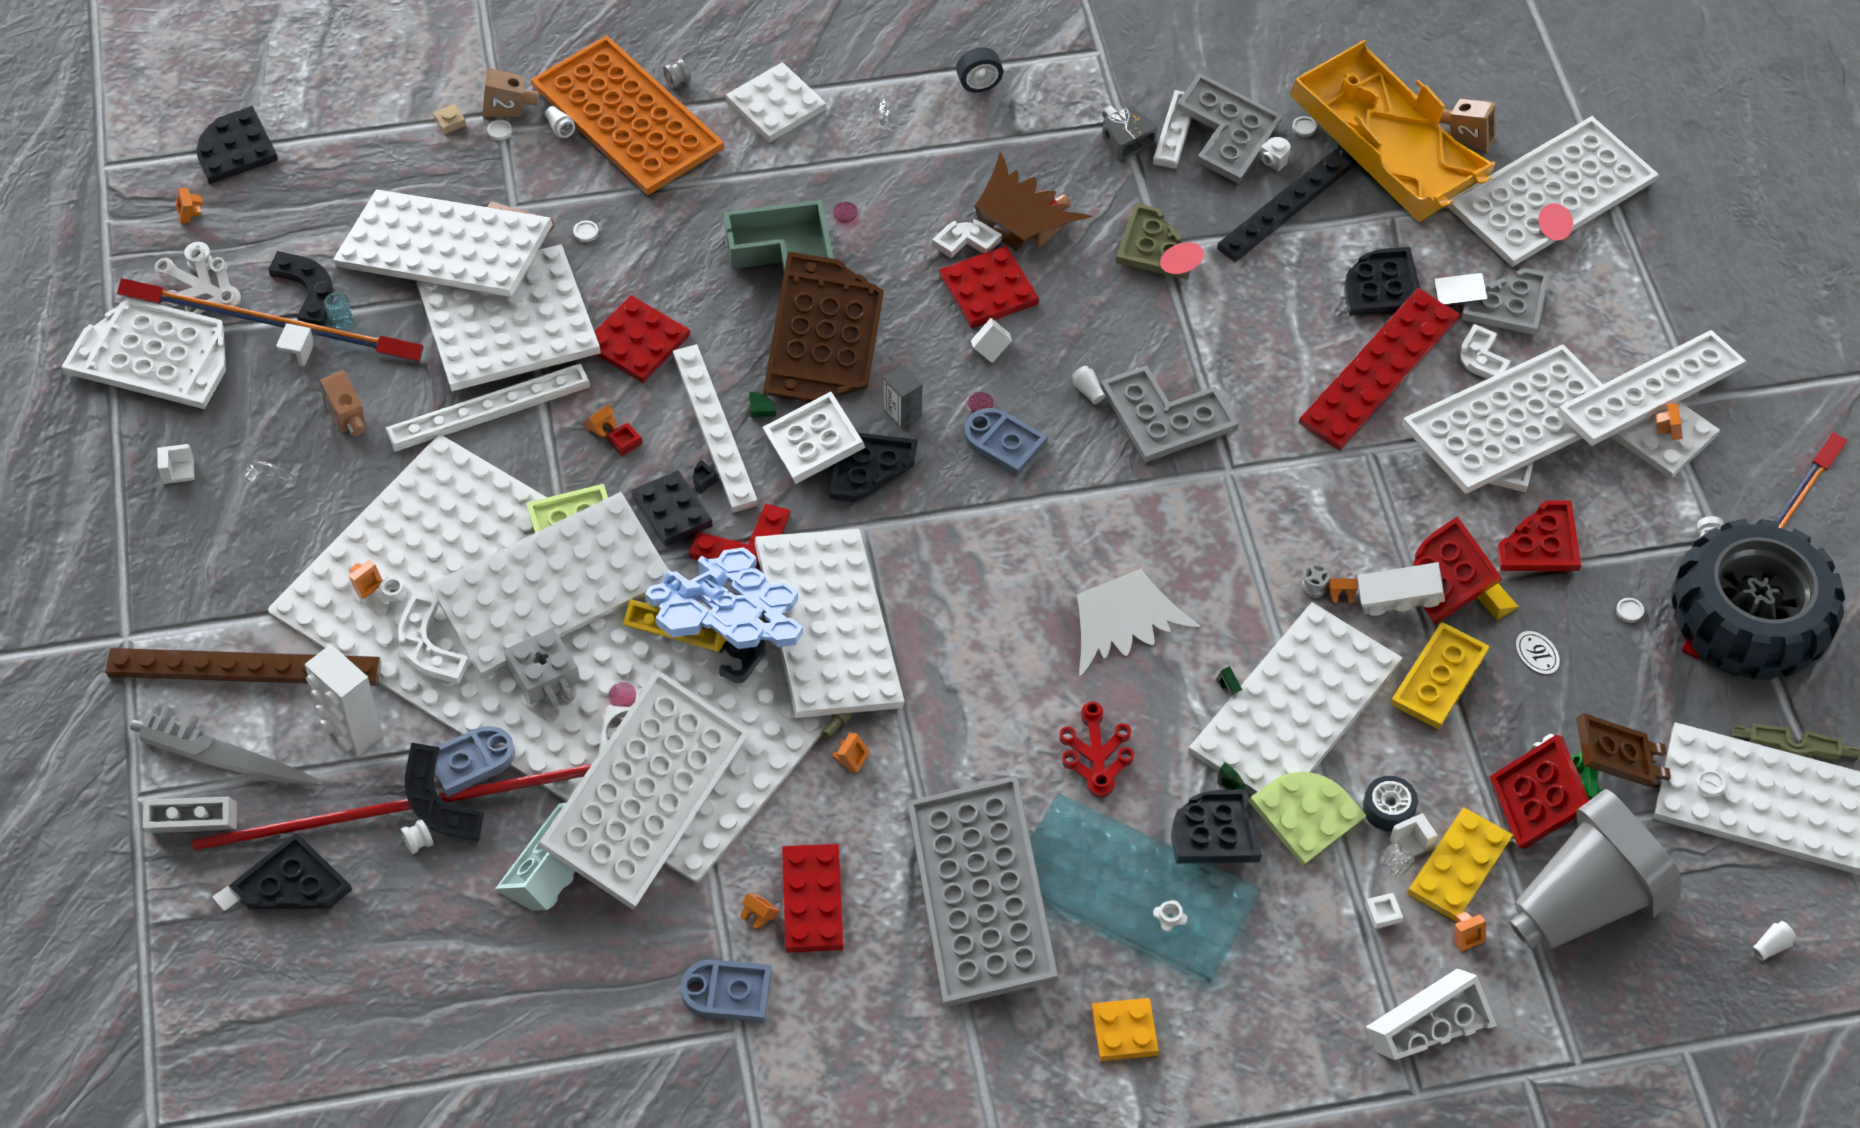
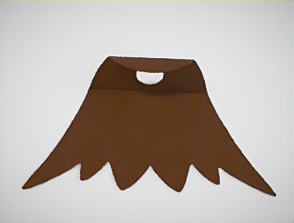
[974,152,1092,251]

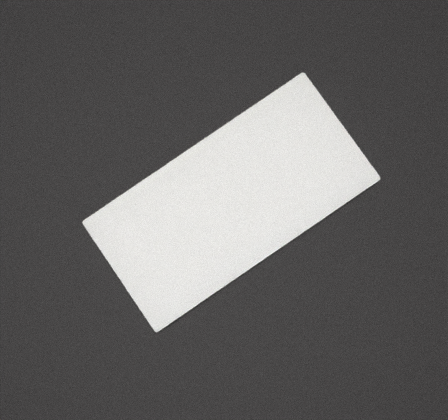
[268,435,832,882]

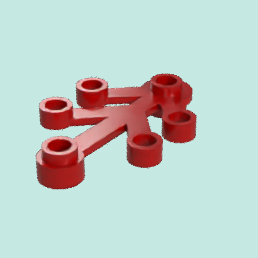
[1059,701,1134,798]

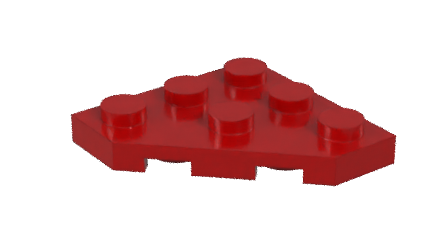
[1497,500,1581,571]

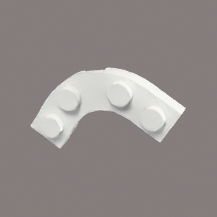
[398,593,469,684]

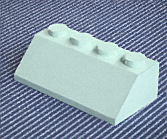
[495,803,575,911]

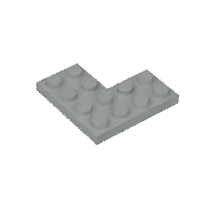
[1176,73,1283,184]
[1100,365,1239,463]

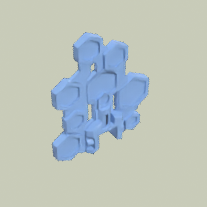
[645,548,803,649]

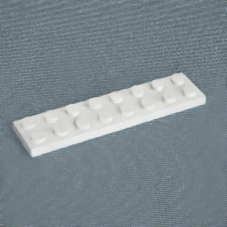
[1557,330,1746,446]

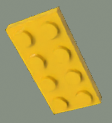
[1390,622,1490,730]
[1407,807,1513,922]

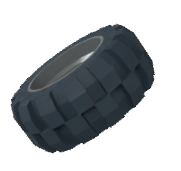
[1671,519,1845,680]

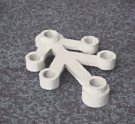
[154,247,241,315]

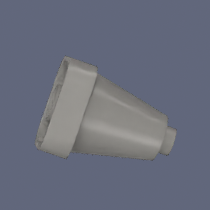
[1509,789,1681,950]

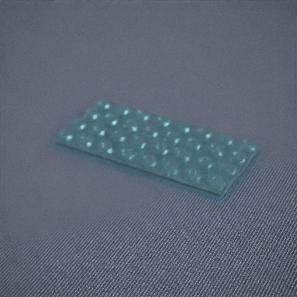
[1030,792,1261,983]

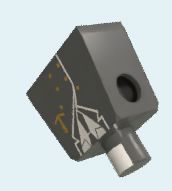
[1102,106,1158,162]

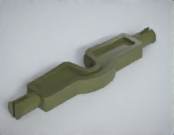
[1732,723,1860,761]

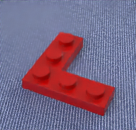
[689,503,790,572]

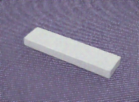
[1153,90,1192,169]

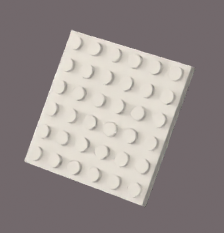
[416,244,601,391]

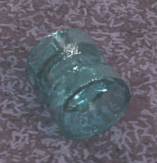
[324,292,353,328]

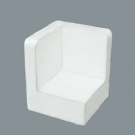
[971,318,1012,362]
[276,323,314,366]
[157,444,195,484]
[1390,813,1437,861]

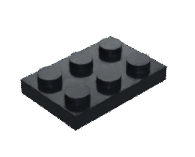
[631,470,713,547]

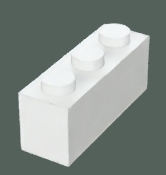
[1358,562,1445,616]
[143,796,237,833]

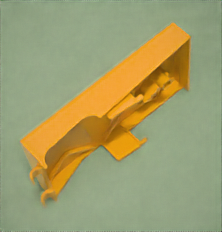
[1290,40,1495,222]

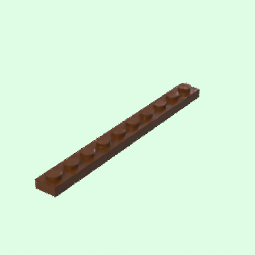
[105,648,382,686]

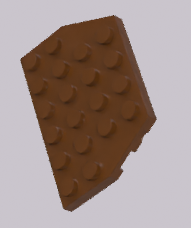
[763,251,884,403]

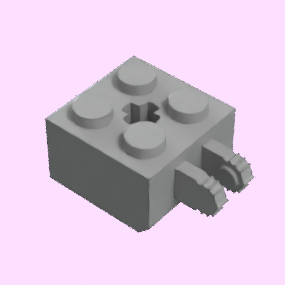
[504,627,580,708]

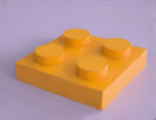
[1091,998,1159,1062]

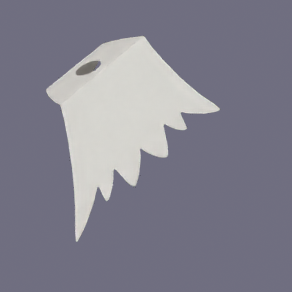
[1077,569,1200,676]

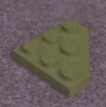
[1116,203,1191,280]

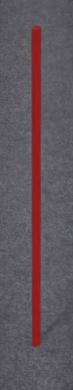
[192,764,592,850]

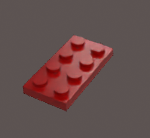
[782,844,843,953]

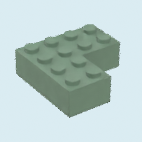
[724,200,834,276]

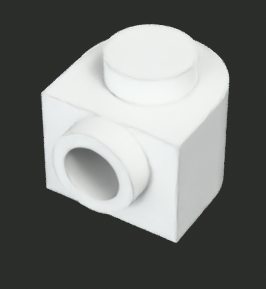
[1259,137,1290,172]

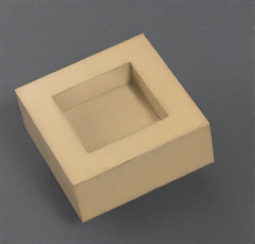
[433,104,466,134]

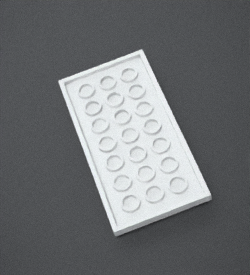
[1447,116,1659,267]
[333,190,553,297]
[1402,344,1603,494]
[429,492,669,677]
[755,529,905,718]
[1188,602,1403,795]
[537,669,749,910]
[1653,722,1860,875]

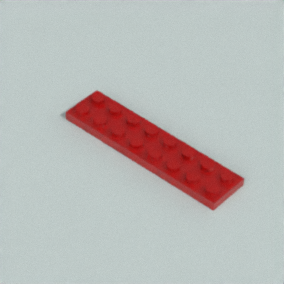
[1299,287,1460,451]

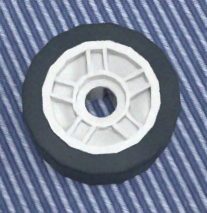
[956,47,1004,93]
[1363,776,1418,831]

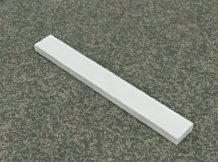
[385,363,590,452]

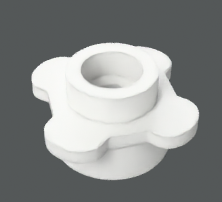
[379,577,407,604]
[1153,900,1187,932]

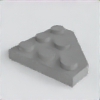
[1461,268,1549,335]

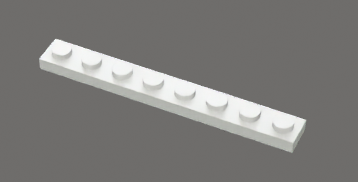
[673,344,758,513]

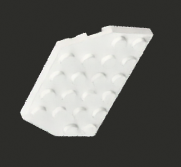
[62,297,226,409]

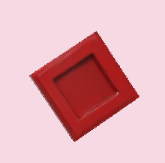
[606,422,643,456]

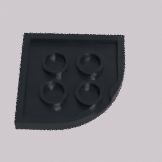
[197,106,278,184]
[1344,247,1421,316]
[1171,790,1262,864]

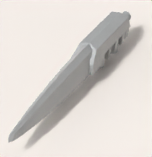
[130,706,323,785]

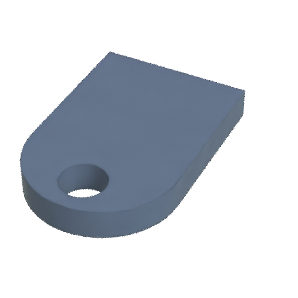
[965,408,1048,476]
[435,726,515,797]
[681,960,772,1023]

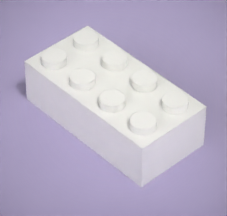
[305,644,383,757]

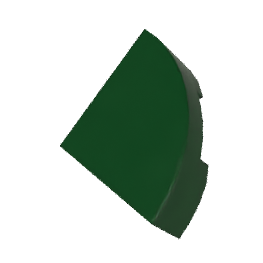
[749,392,776,417]
[1216,666,1243,695]
[1217,762,1246,790]

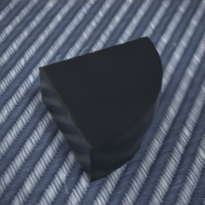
[693,460,719,494]

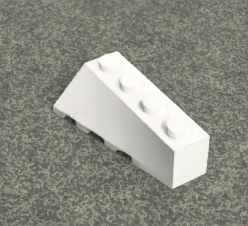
[1366,969,1497,1060]

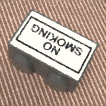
[883,365,923,428]

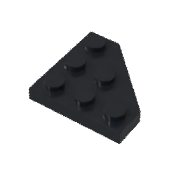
[829,432,918,502]
[229,832,352,909]

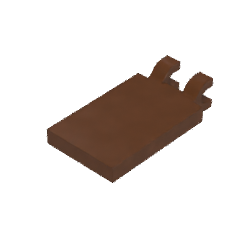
[1576,713,1671,788]

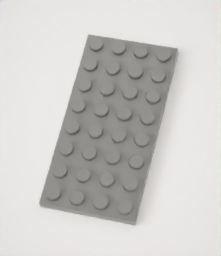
[907,775,1059,1007]

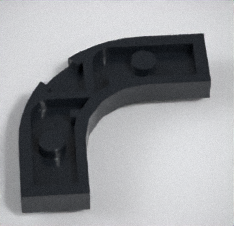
[268,251,334,326]
[405,742,485,841]

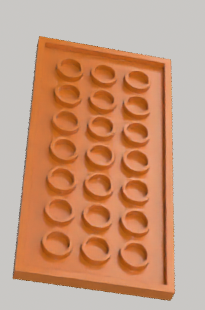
[531,35,724,196]

